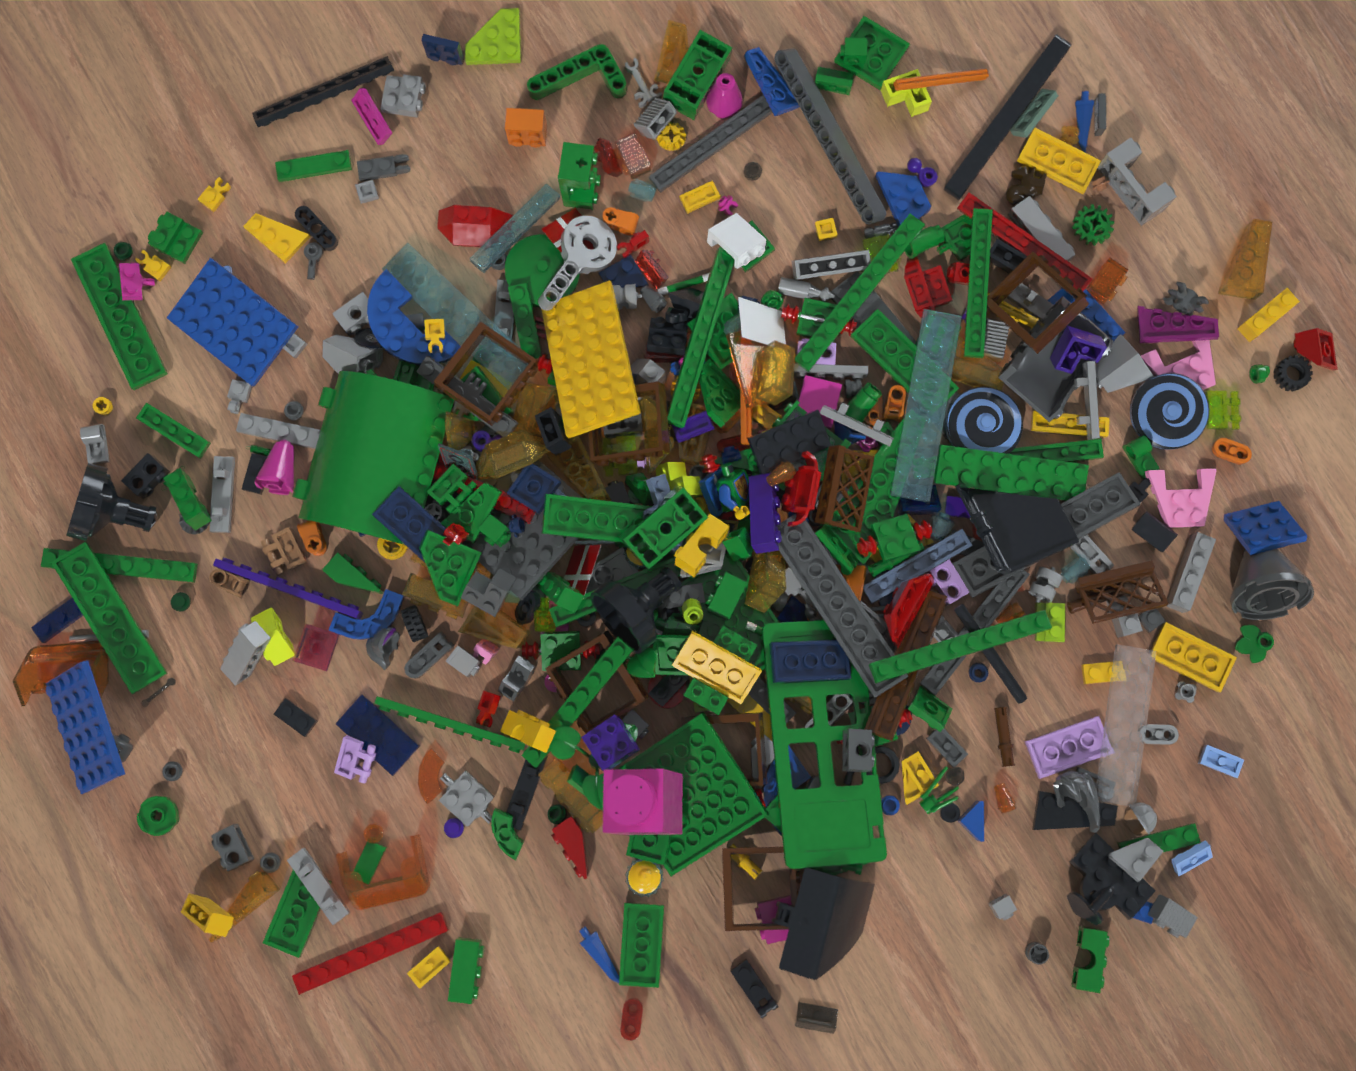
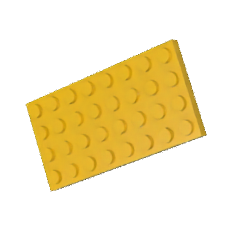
[541,280,641,438]

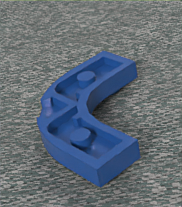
[329,589,405,640]

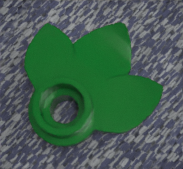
[1235,625,1274,663]

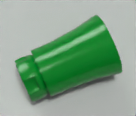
[905,225,945,259]
[845,382,882,423]

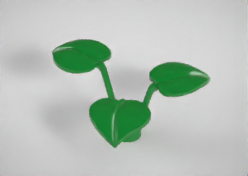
[594,608,658,678]
[549,723,638,810]

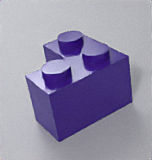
[1050,326,1107,374]

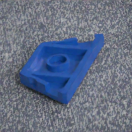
[875,172,931,227]

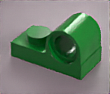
[1122,435,1160,479]
[625,473,653,506]

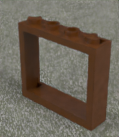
[987,251,1089,354]
[434,321,538,426]
[589,381,670,466]
[545,630,649,734]
[682,712,768,790]
[722,847,800,931]

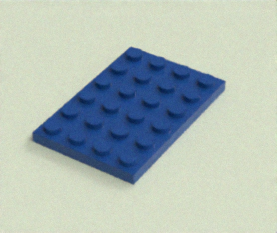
[167,258,299,387]
[45,660,125,795]

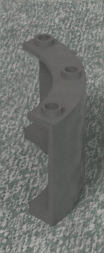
[998,296,1113,422]

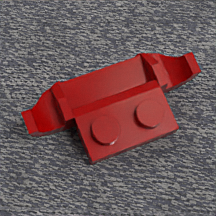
[904,256,953,320]
[781,451,821,527]

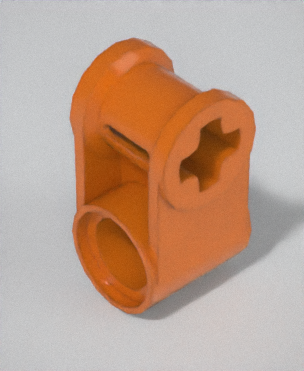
[603,207,639,236]
[882,385,906,423]
[297,520,327,556]

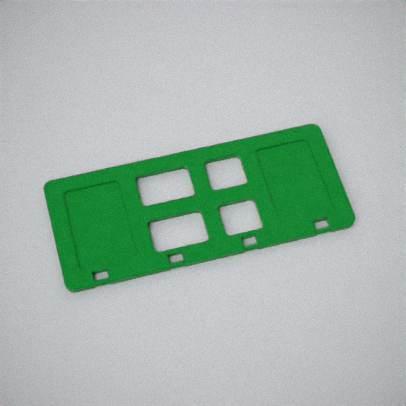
[762,620,887,869]

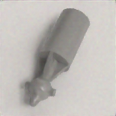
[778,277,835,302]

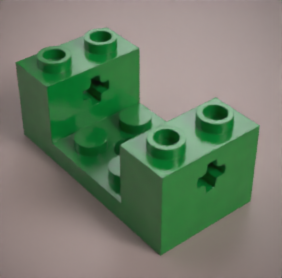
[663,30,732,120]
[558,142,601,210]
[618,485,709,570]
[683,626,757,715]

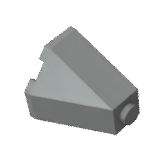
[322,334,383,374]
[1095,334,1154,393]
[631,359,666,411]

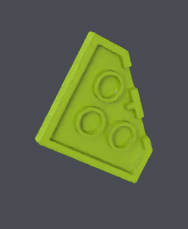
[465,8,521,65]

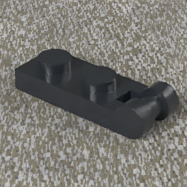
[730,959,778,1019]

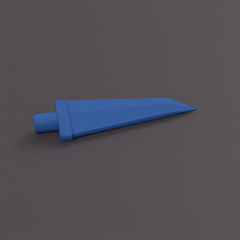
[1075,91,1094,153]
[579,926,619,983]

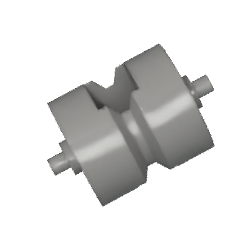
[613,284,642,310]
[1028,567,1063,603]

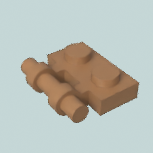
[261,527,307,576]

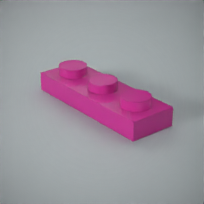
[351,88,392,145]

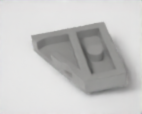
[1107,838,1163,882]

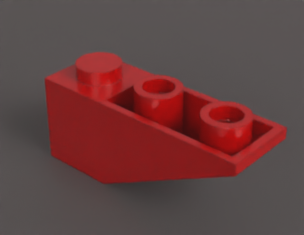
[551,815,588,880]

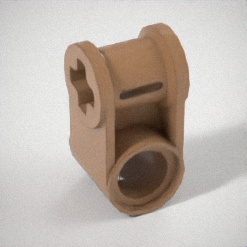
[209,569,250,598]

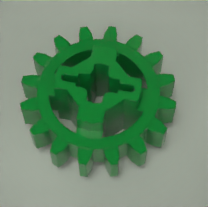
[1072,204,1115,246]

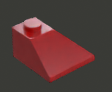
[1294,328,1338,371]

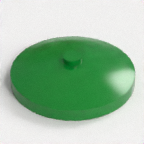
[505,234,580,308]

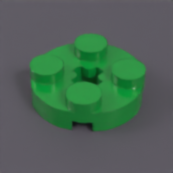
[137,796,179,836]

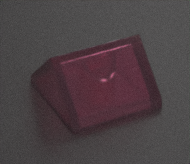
[292,623,340,671]

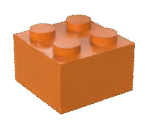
[505,108,547,148]

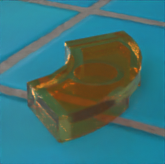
[418,748,445,804]

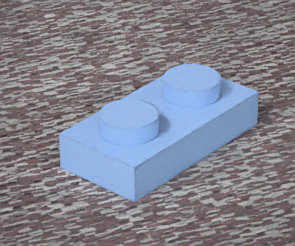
[1198,745,1244,778]
[1171,840,1213,876]

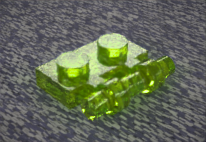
[1205,391,1242,430]
[602,435,638,477]

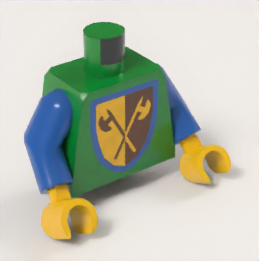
[716,462,750,520]

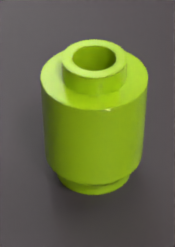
[682,598,703,625]

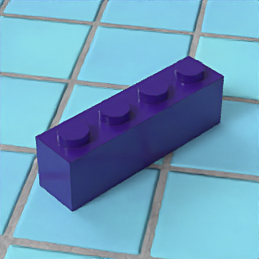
[749,473,782,554]

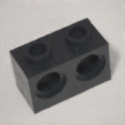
[121,453,170,499]

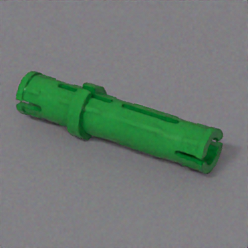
[868,540,924,577]

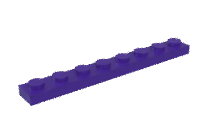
[213,557,363,620]

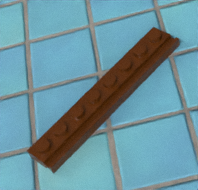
[864,591,948,741]

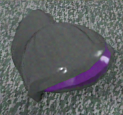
[366,627,400,670]

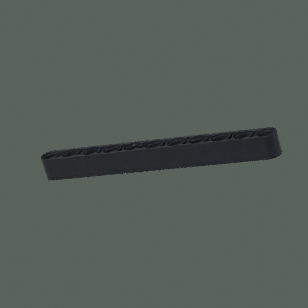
[943,34,1072,200]

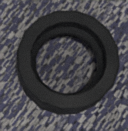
[866,746,900,784]

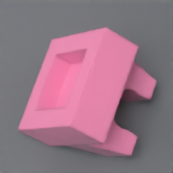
[473,637,500,665]

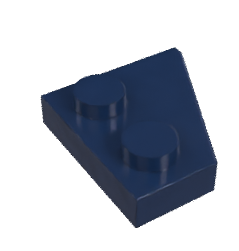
[599,255,649,288]

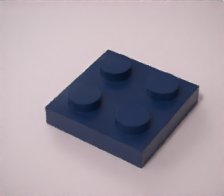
[421,34,464,66]
[507,461,561,515]

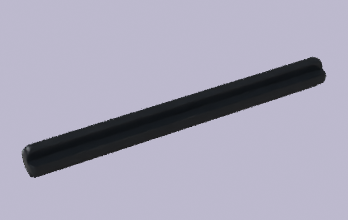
[954,604,1027,704]

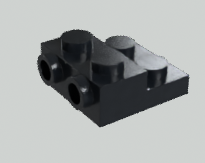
[647,316,688,355]

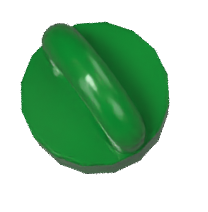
[1249,364,1270,384]

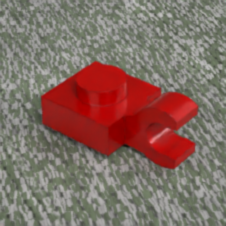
[617,230,649,258]
[442,523,469,546]
[476,690,501,728]

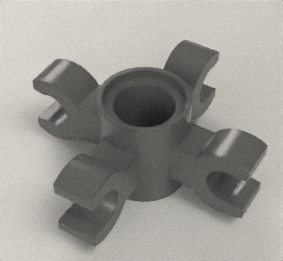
[1163,281,1209,316]

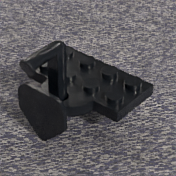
[1066,833,1156,925]

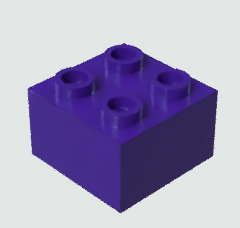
[582,715,640,771]

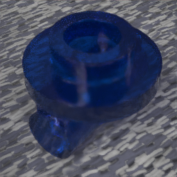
[720,446,742,464]

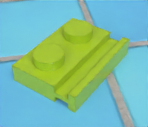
[1035,602,1065,642]

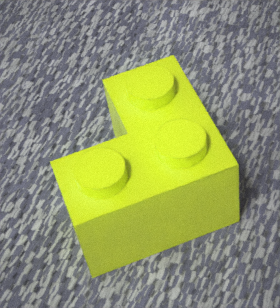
[881,69,932,117]
[655,462,703,498]
[251,607,295,666]

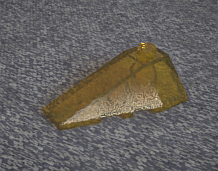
[445,412,478,460]
[209,871,280,943]

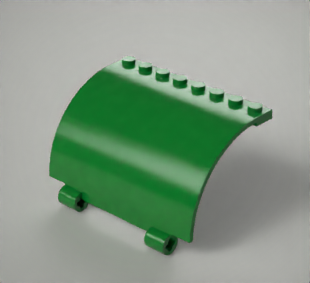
[292,371,454,545]

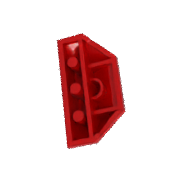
[437,205,513,248]
[883,573,934,648]

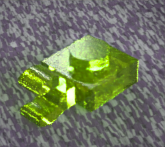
[534,598,556,632]

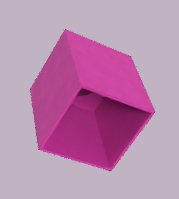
[603,769,682,835]

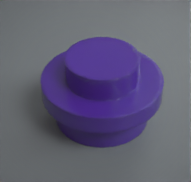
[444,818,464,838]

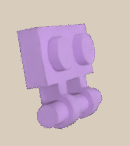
[334,735,376,783]

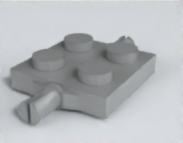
[439,771,495,827]

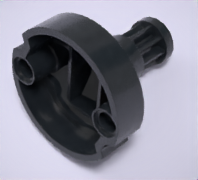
[66,463,157,541]
[591,567,682,654]

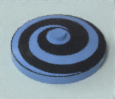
[1130,373,1209,450]
[945,387,1023,454]

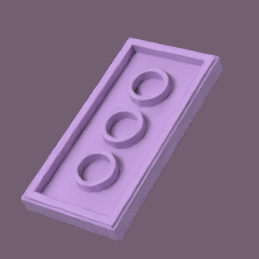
[1025,716,1113,779]

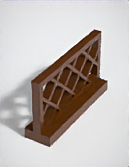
[815,445,874,532]
[1075,560,1168,624]

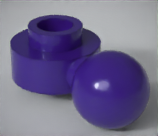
[907,158,937,188]
[472,431,507,451]

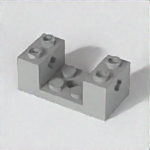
[1097,138,1177,226]

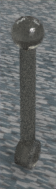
[141,678,176,707]

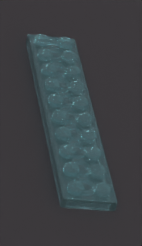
[382,243,527,390]
[890,309,962,503]

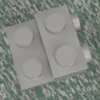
[380,74,426,118]

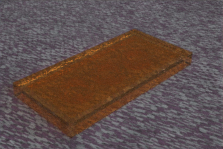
[726,331,782,408]

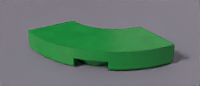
[491,808,524,860]

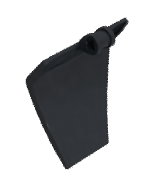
[955,484,1079,575]
[772,868,875,980]

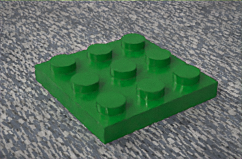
[834,16,910,90]

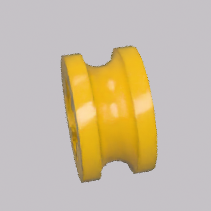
[93,397,113,415]

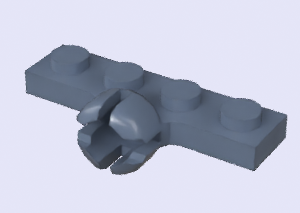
[643,474,687,554]

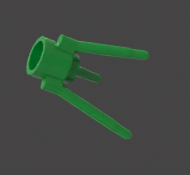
[919,766,959,815]

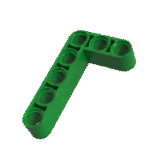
[527,44,627,100]

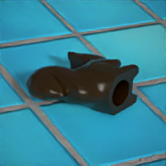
[1006,166,1047,204]

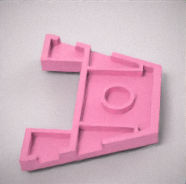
[1141,340,1216,391]
[1145,469,1216,528]

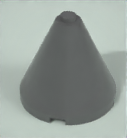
[1230,548,1314,620]

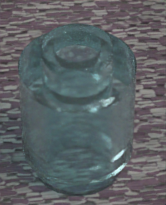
[628,178,657,202]
[723,313,741,339]
[1060,557,1090,584]

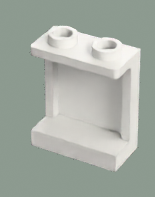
[707,213,766,269]

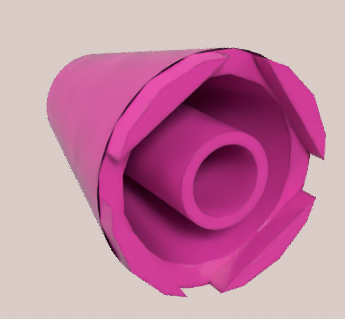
[706,73,743,119]
[254,440,294,495]

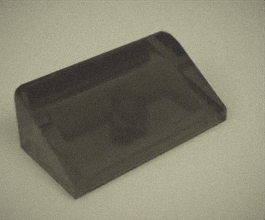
[795,1002,838,1034]

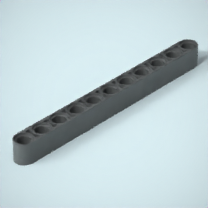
[774,48,886,224]

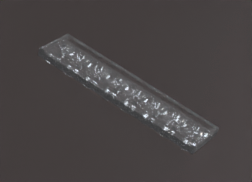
[1096,644,1156,806]

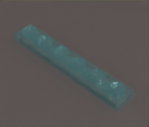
[469,184,560,273]

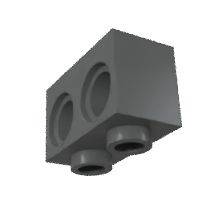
[603,414,643,439]
[211,824,254,872]

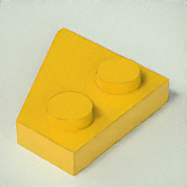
[901,751,939,805]

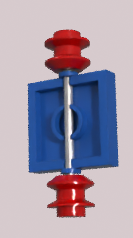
[699,454,738,521]

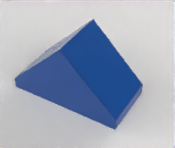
[834,420,866,444]
[957,801,984,842]

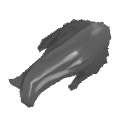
[1053,771,1100,832]

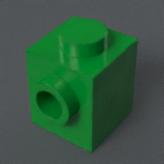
[840,37,867,65]
[478,514,512,548]

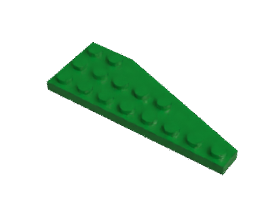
[817,409,926,565]

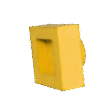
[814,218,838,242]

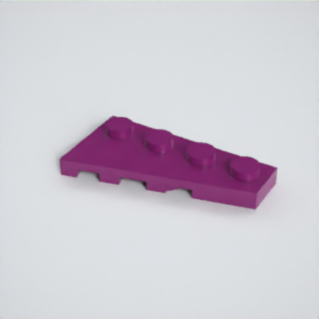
[1137,306,1219,343]

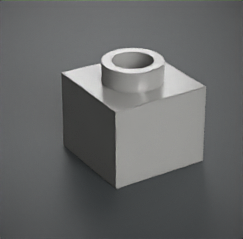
[988,894,1017,920]

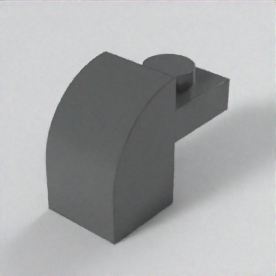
[498,656,535,702]

